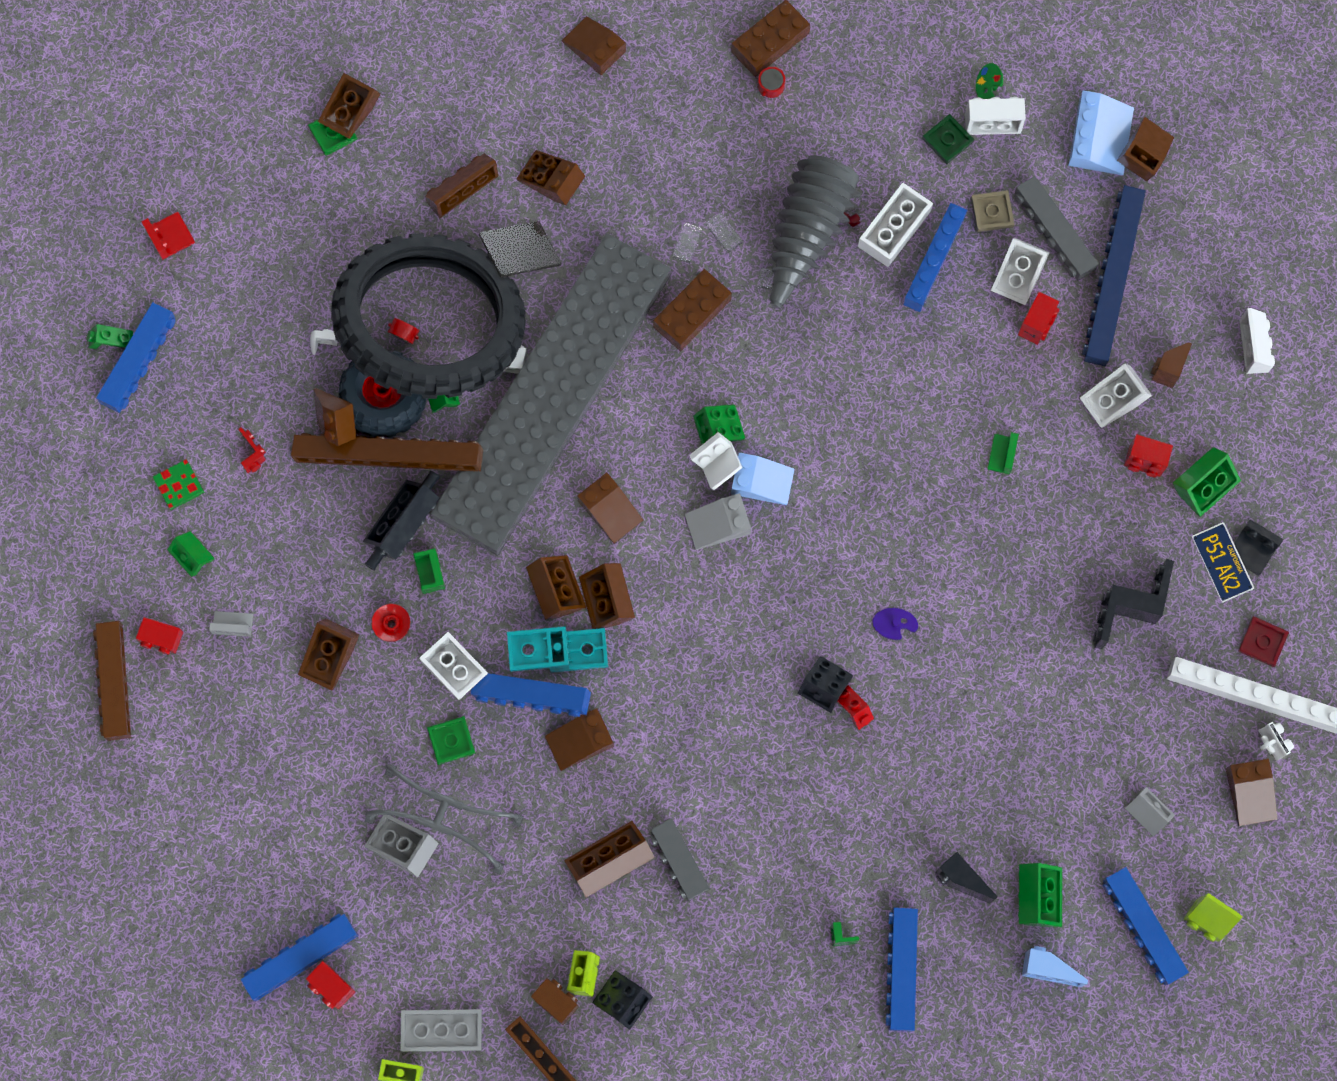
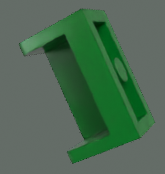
[413,548,445,594]

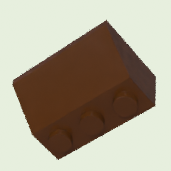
[526,555,587,620]
[579,563,635,629]

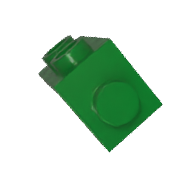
[86,324,133,349]

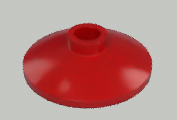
[372,604,411,642]

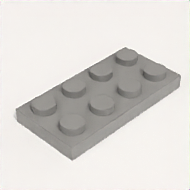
[401,1009,482,1052]

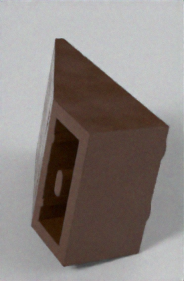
[1117,117,1174,181]
[516,150,585,205]

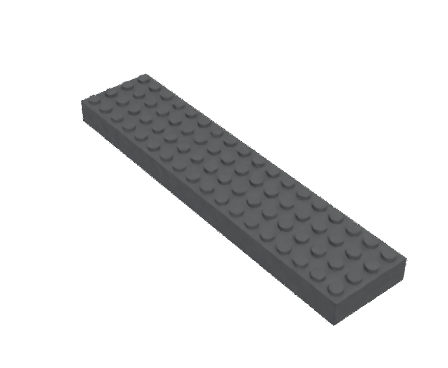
[431,233,671,556]

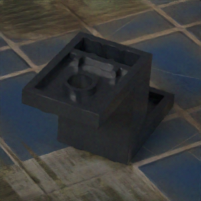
[1093,559,1174,649]

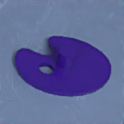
[873,608,918,640]

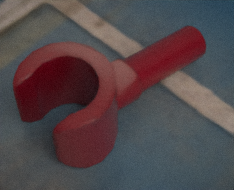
[844,212,861,227]

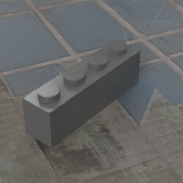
[649,818,710,902]

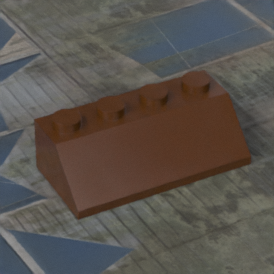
[425,153,498,219]
[564,821,655,897]

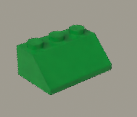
[1173,447,1241,517]
[1018,863,1062,927]

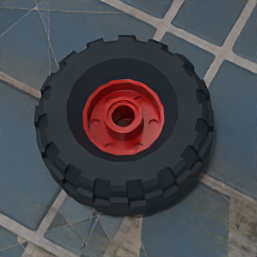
[339,349,427,438]

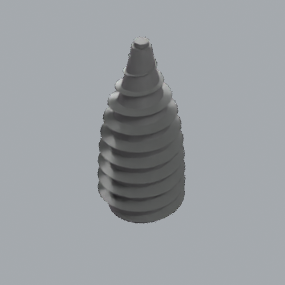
[769,155,861,309]

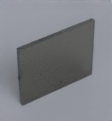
[479,221,562,278]

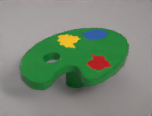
[976,63,1003,99]

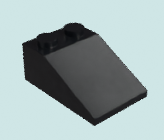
[936,852,998,904]

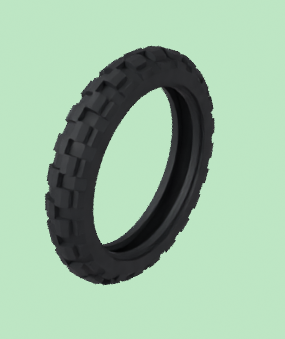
[331,233,526,399]

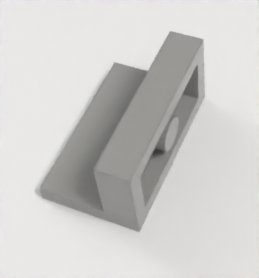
[209,611,253,637]
[1125,787,1175,837]

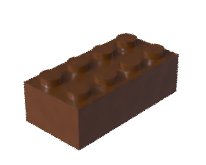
[731,0,810,77]
[653,269,732,352]

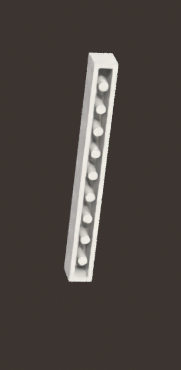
[1167,657,1337,734]

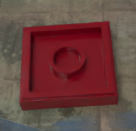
[1238,616,1289,667]

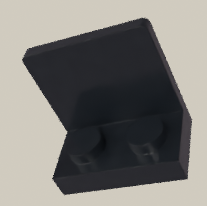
[1234,519,1284,576]
[797,656,853,713]
[592,970,653,1030]

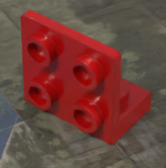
[141,212,195,260]

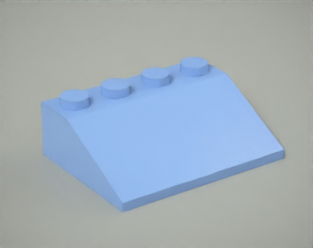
[1068,90,1134,175]

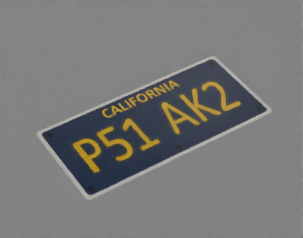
[1192,522,1254,603]

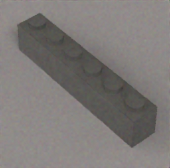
[1014,176,1099,281]

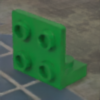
[693,404,745,445]

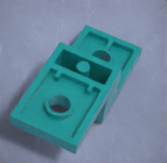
[507,627,608,673]

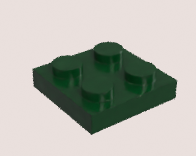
[922,114,975,165]

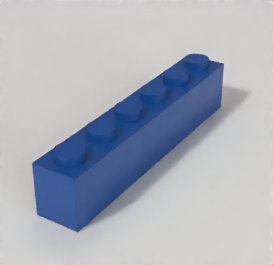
[903,203,967,312]
[96,302,176,413]
[470,673,591,717]
[1103,867,1189,986]
[885,908,918,1032]
[241,914,359,1002]

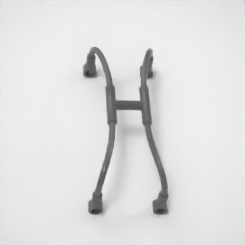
[365,763,524,875]

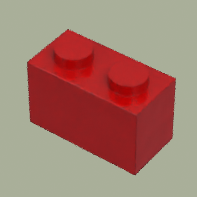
[136,617,184,655]

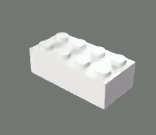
[858,183,933,267]

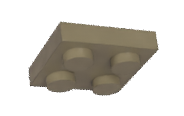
[971,190,1015,232]

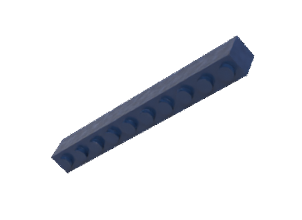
[1082,185,1146,367]

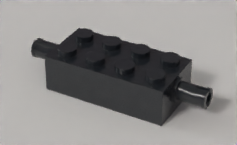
[363,470,440,571]

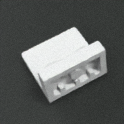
[690,432,742,490]

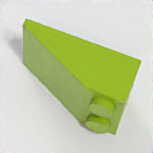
[1184,893,1243,942]

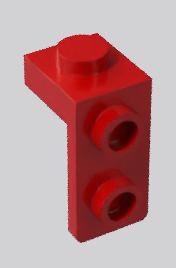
[238,427,266,473]
[837,685,874,730]

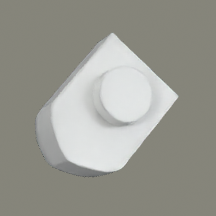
[310,329,338,355]

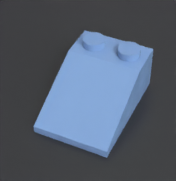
[731,453,794,505]
[1022,946,1088,987]

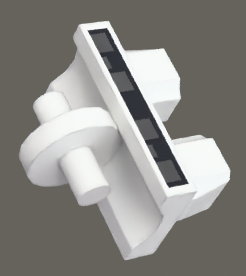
[1258,722,1294,761]

